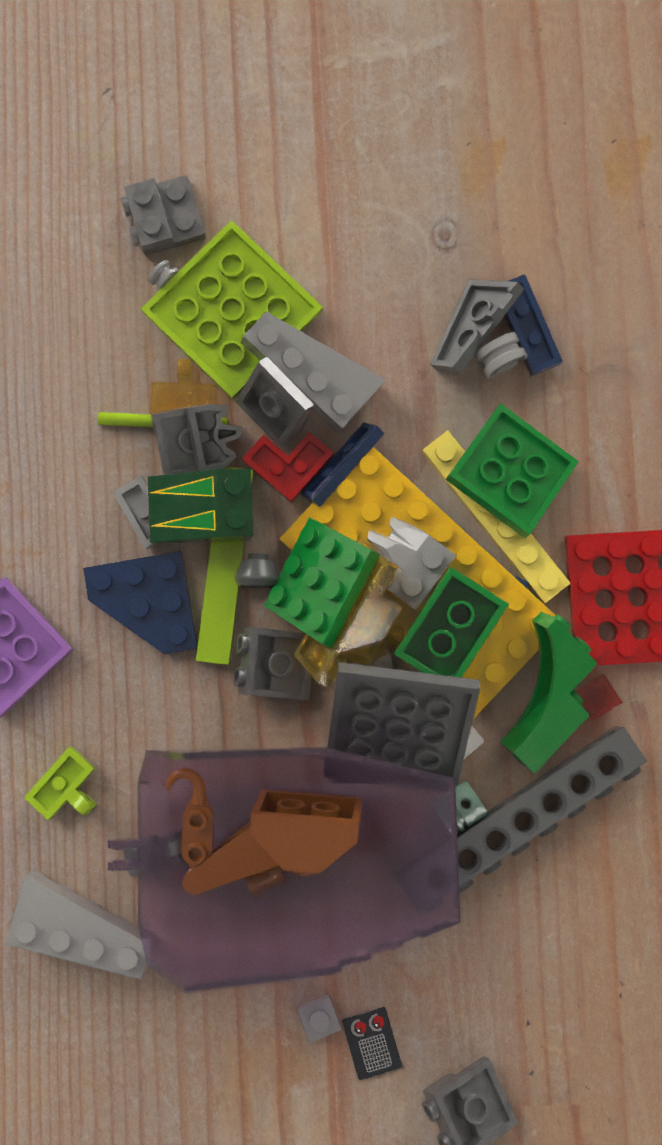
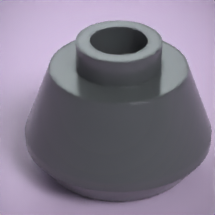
[235,553,279,588]

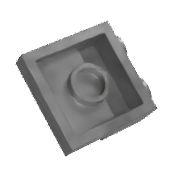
[120,175,206,256]
[236,357,314,448]
[233,627,315,701]
[422,1057,519,1145]

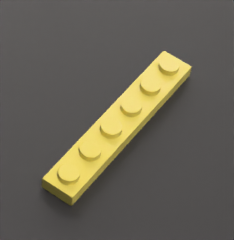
[422,430,571,604]

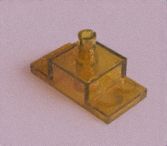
[294,539,404,687]

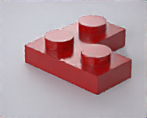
[242,431,334,504]

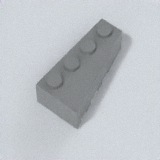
[240,312,386,432]

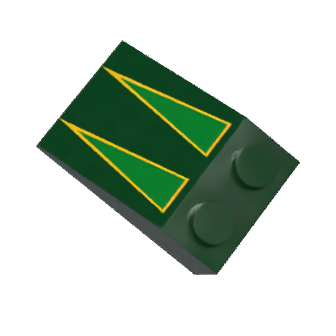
[148,469,253,543]

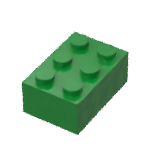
[394,566,509,678]

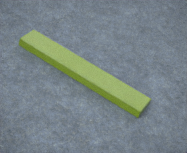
[196,467,254,665]

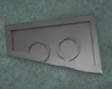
[430,279,524,374]

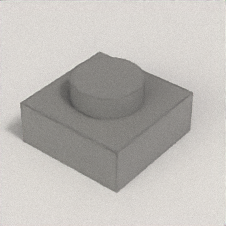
[297,994,342,1043]

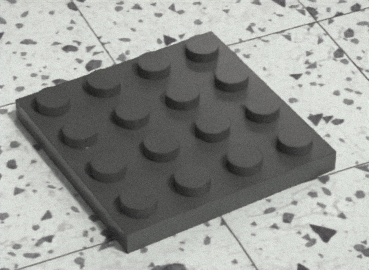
[324,662,480,788]

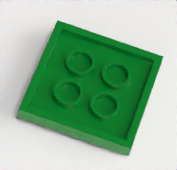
[445,403,579,538]
[264,517,380,648]

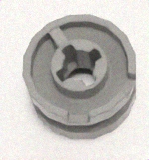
[475,332,527,379]

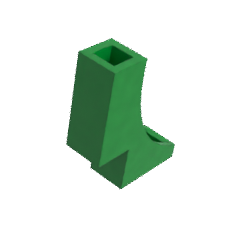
[500,611,597,774]

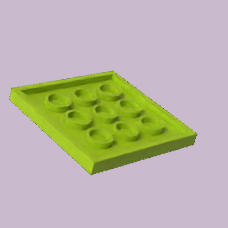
[141,220,323,400]

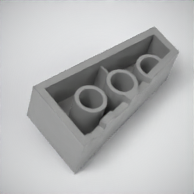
[6,869,155,979]

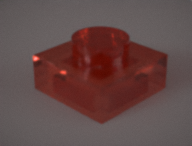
[575,674,623,720]

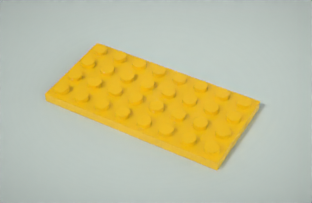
[279,447,555,719]

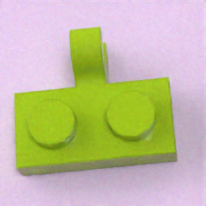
[24,746,98,820]

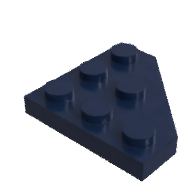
[83,551,198,654]

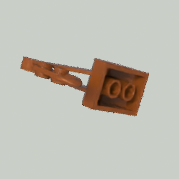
[165,768,363,895]

